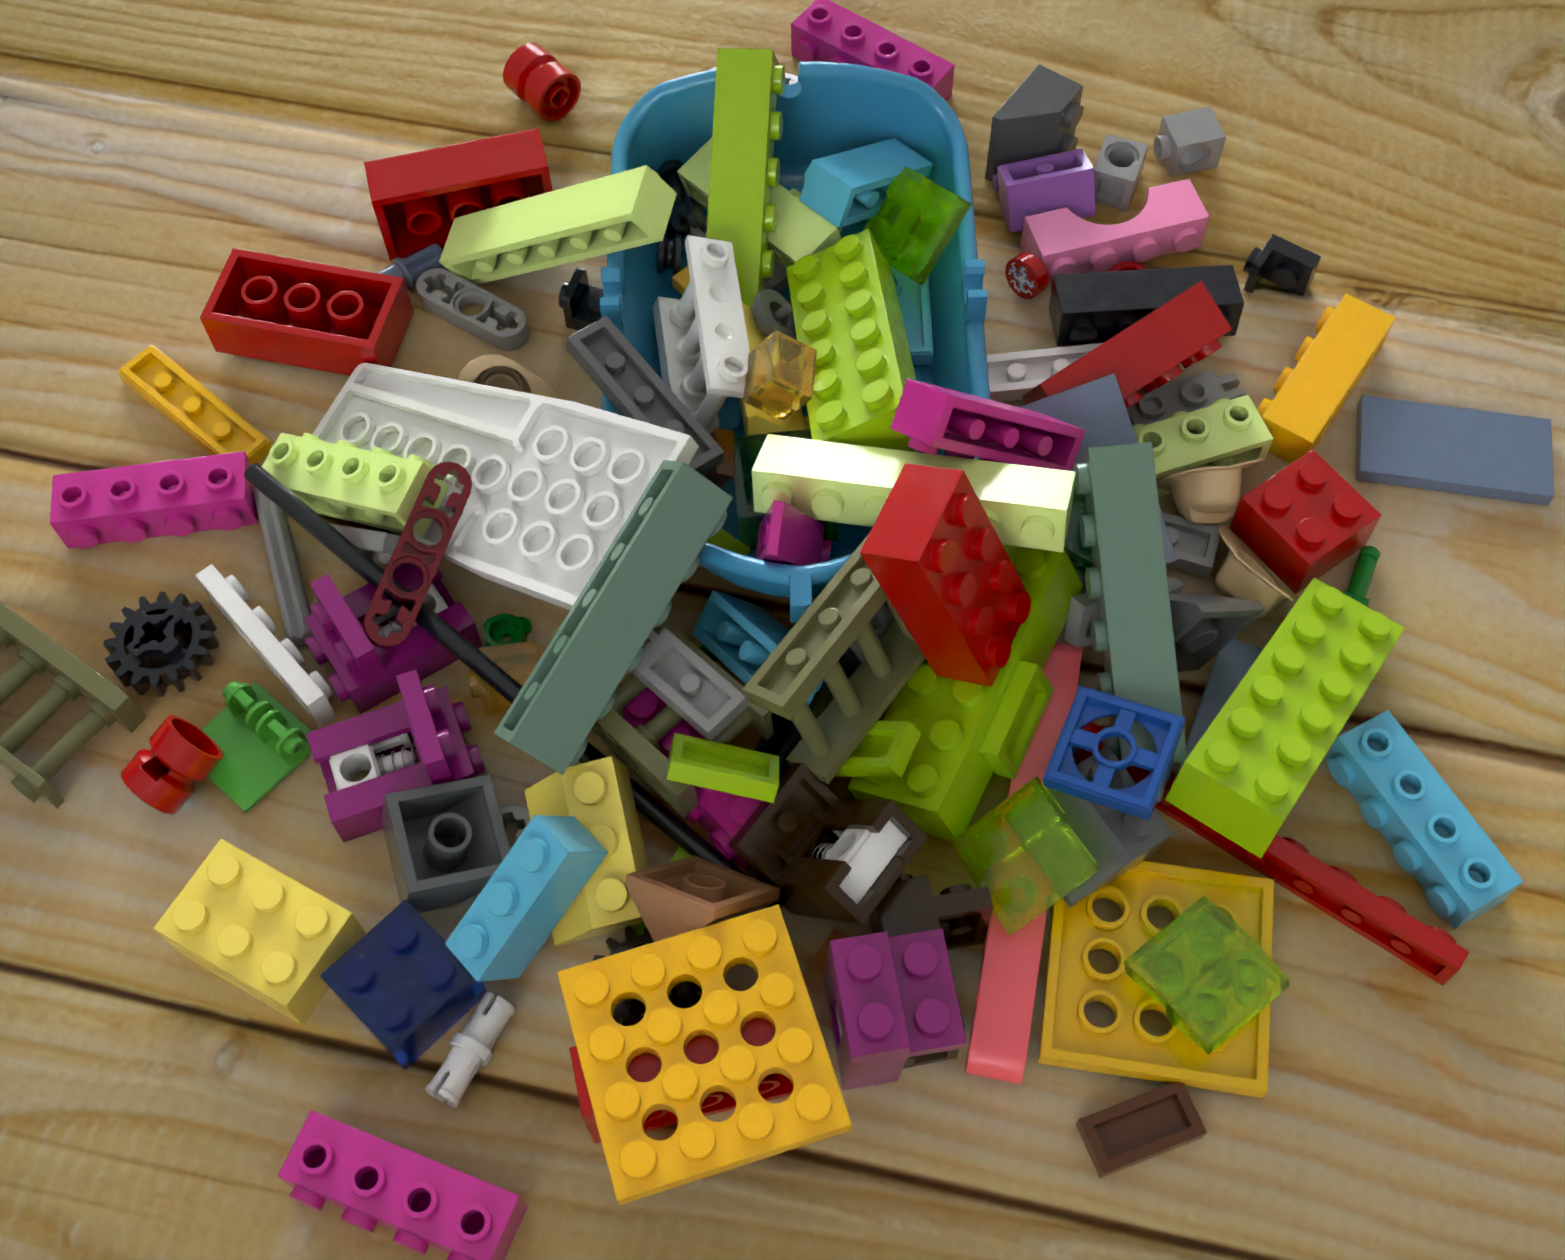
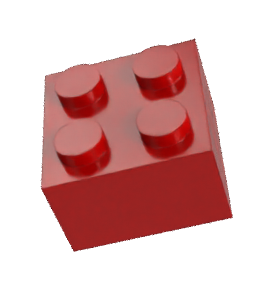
[1229,449,1381,595]

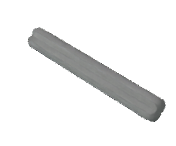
[253,487,313,647]

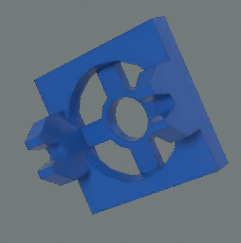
[1043,685,1186,821]

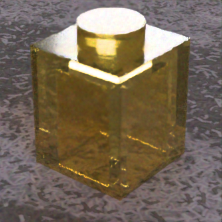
[743,330,817,421]
[468,641,541,715]

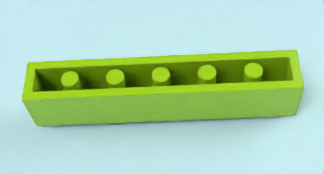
[706,48,785,307]

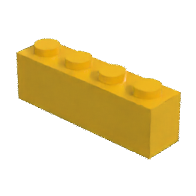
[1257,293,1396,464]

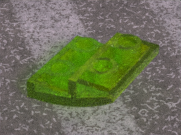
[864,166,971,286]
[951,776,1101,936]
[1124,896,1289,1055]

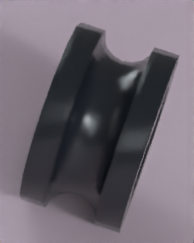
[657,234,682,275]

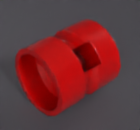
[503,43,581,122]
[121,715,223,815]

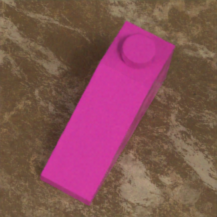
[755,501,831,566]

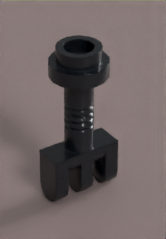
[657,159,704,239]

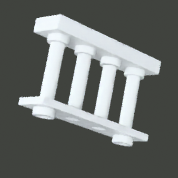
[653,235,757,434]

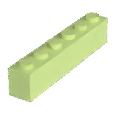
[439,165,677,285]
[752,434,1076,552]

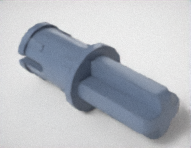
[377,244,444,290]

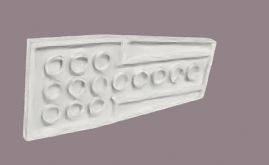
[313,363,699,610]

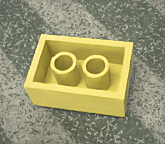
[153,839,366,1026]

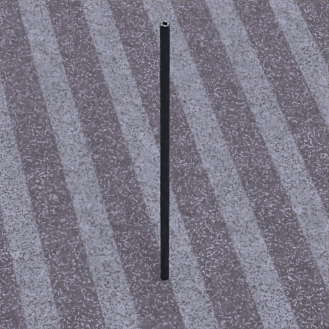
[244,463,783,909]

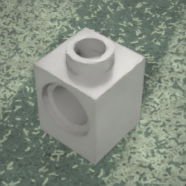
[1153,106,1226,177]
[1094,134,1148,211]

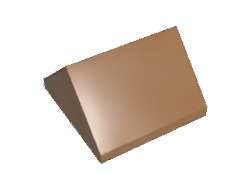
[625,856,781,942]

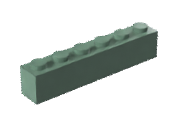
[1074,442,1187,766]
[494,460,733,775]

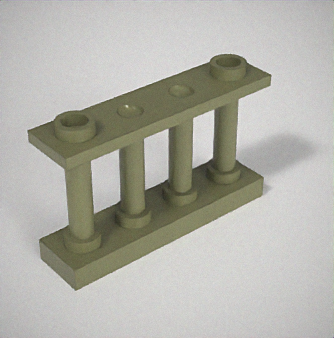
[742,534,926,784]
[0,601,146,809]
[534,619,774,818]

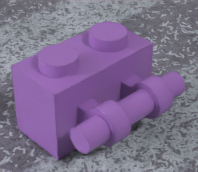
[992,148,1095,233]

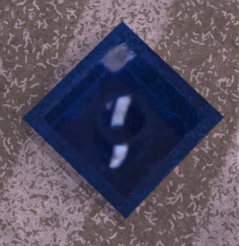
[320,900,487,1070]

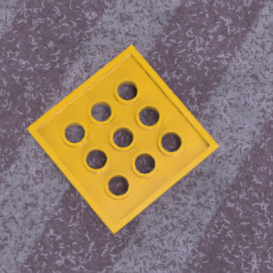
[1037,861,1274,1098]
[557,904,852,1206]

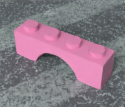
[1020,179,1209,283]

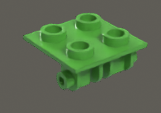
[201,681,312,813]

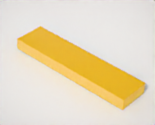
[117,344,272,465]

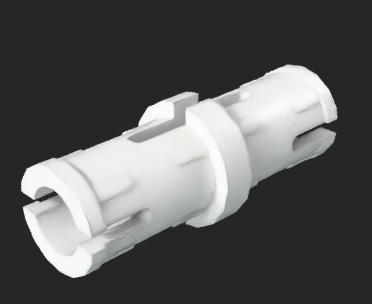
[425,992,516,1108]

